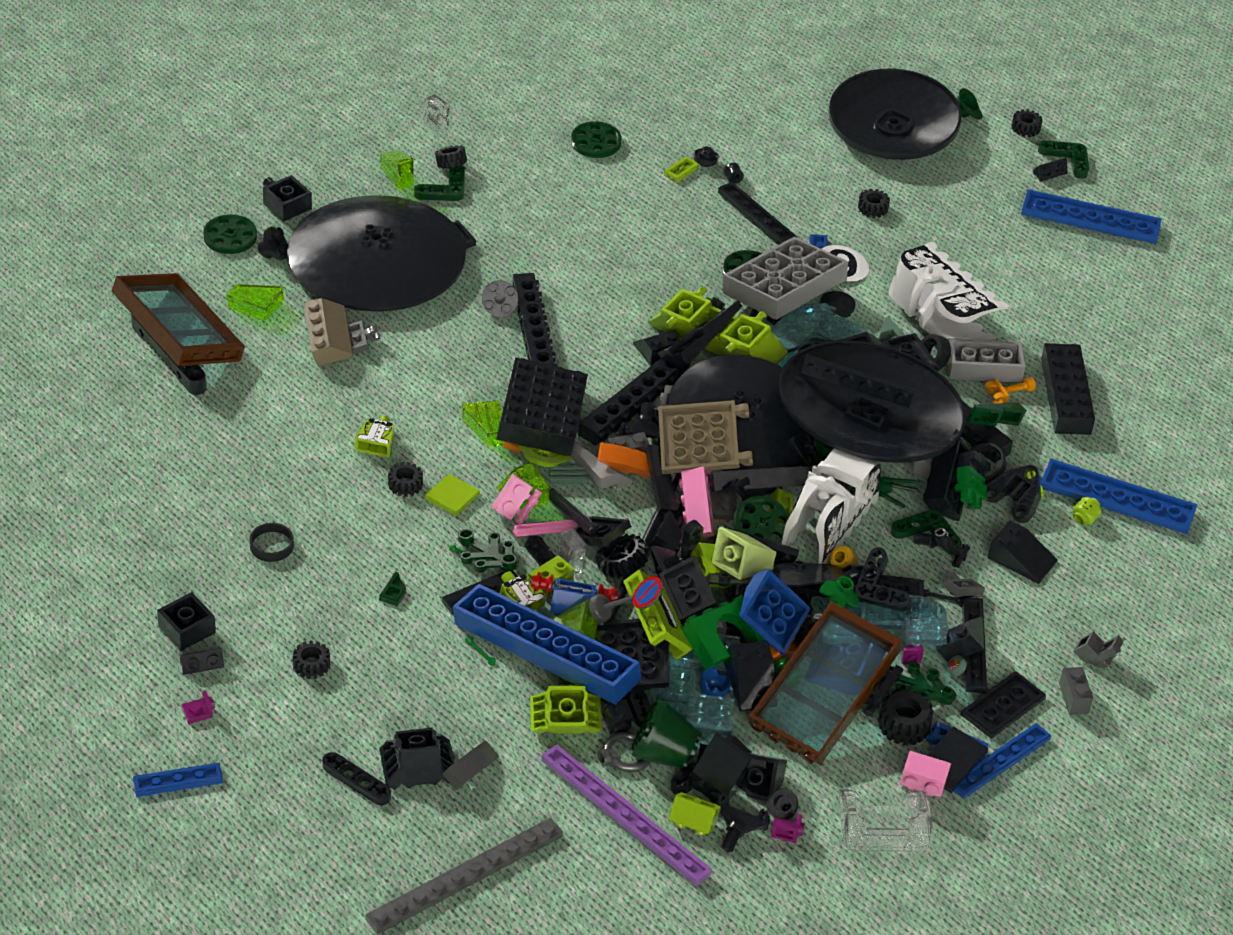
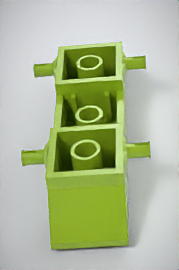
[649,286,788,365]

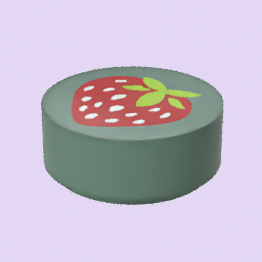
[946,655,967,676]

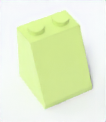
[712,527,776,580]

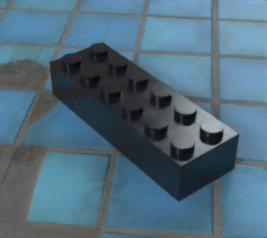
[1041,343,1095,435]

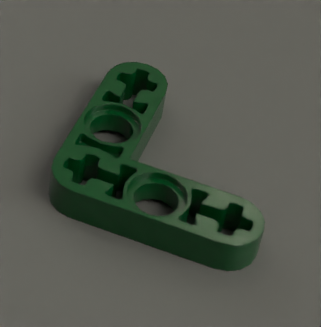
[1038,140,1089,179]
[414,165,465,201]
[890,510,962,554]

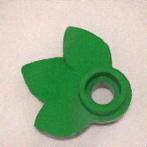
[820,576,859,608]

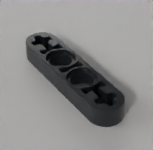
[322,752,391,805]

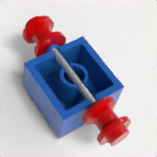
[531,572,619,621]

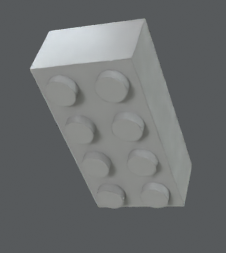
[947,339,1026,383]

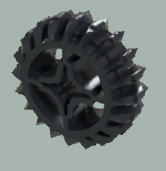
[595,533,649,579]

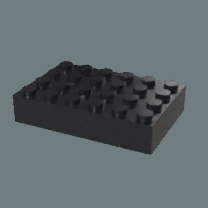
[496,357,588,457]

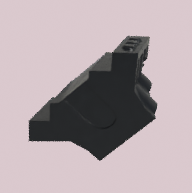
[379,727,455,790]

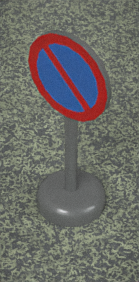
[589,576,663,623]

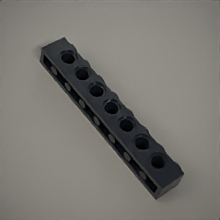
[512,273,558,367]
[578,358,690,446]

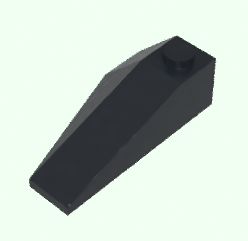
[697,744,787,801]

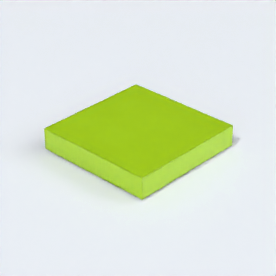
[425,474,480,516]

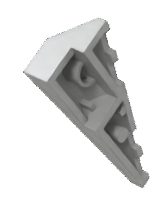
[571,441,633,489]

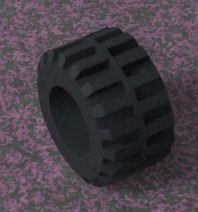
[878,689,934,746]

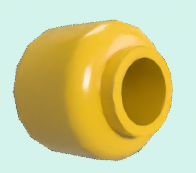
[830,545,858,568]

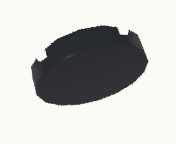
[820,291,856,319]

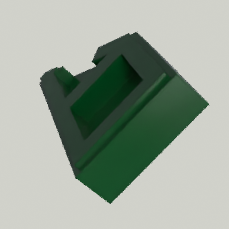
[379,571,406,606]

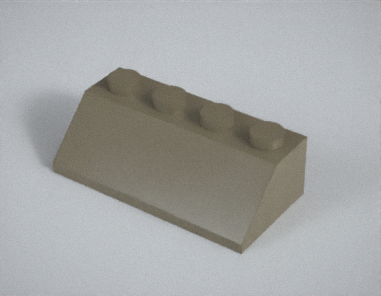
[304,298,353,367]

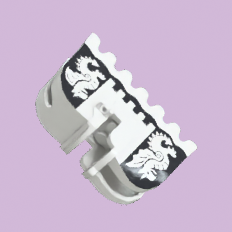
[889,242,1009,341]
[782,449,881,564]

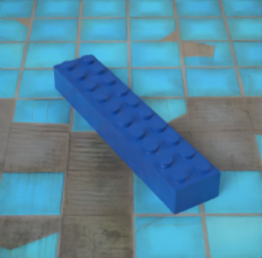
[453,584,641,705]

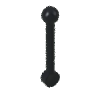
[924,589,962,604]

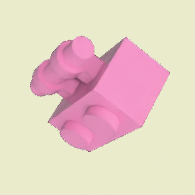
[492,473,542,525]
[900,751,951,797]

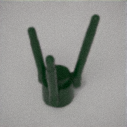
[879,476,920,508]

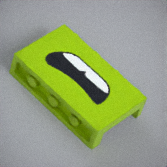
[623,570,692,660]

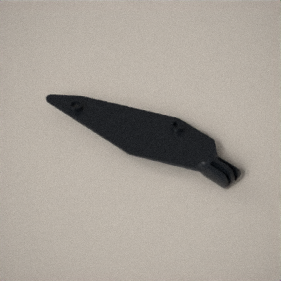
[705,561,875,587]

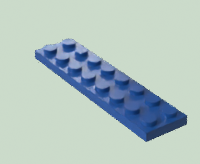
[1021,189,1162,244]
[1040,459,1198,534]

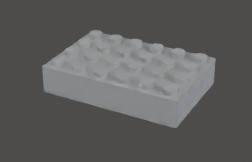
[723,237,848,320]

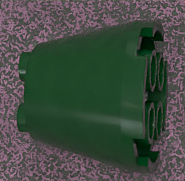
[629,699,703,769]

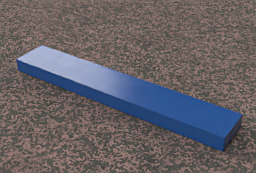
[954,723,1052,799]

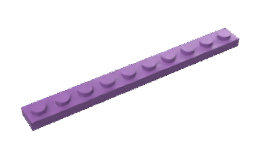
[541,744,712,887]

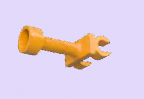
[984,376,1036,404]

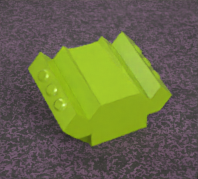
[530,686,602,734]

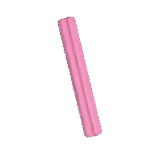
[513,520,578,537]

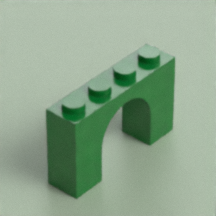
[681,595,766,671]

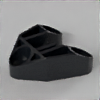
[986,465,1041,523]

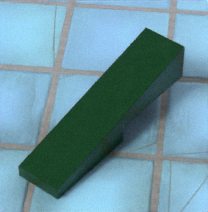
[966,402,1027,426]

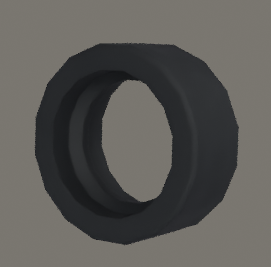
[922,334,951,370]

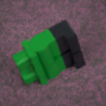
[955,451,991,510]

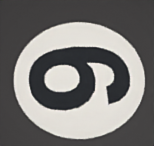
[822,245,869,281]

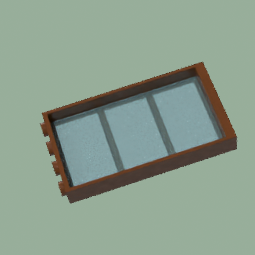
[111,273,245,366]
[749,601,902,765]

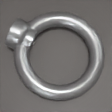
[598,732,651,772]

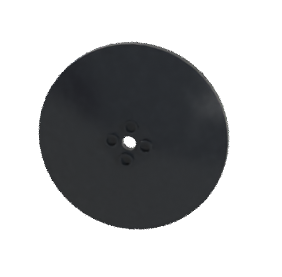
[829,68,962,160]
[668,355,814,471]

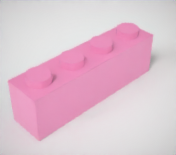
[679,466,715,541]

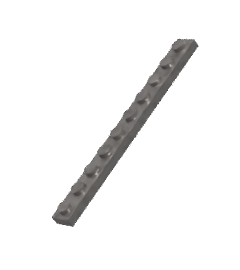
[365,817,563,935]

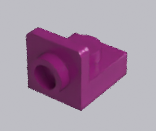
[901,632,924,664]
[182,690,215,724]
[771,814,805,843]

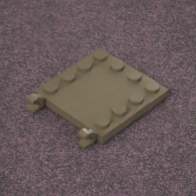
[658,400,753,474]

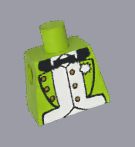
[355,416,394,458]
[500,571,547,611]

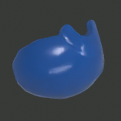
[699,668,731,699]

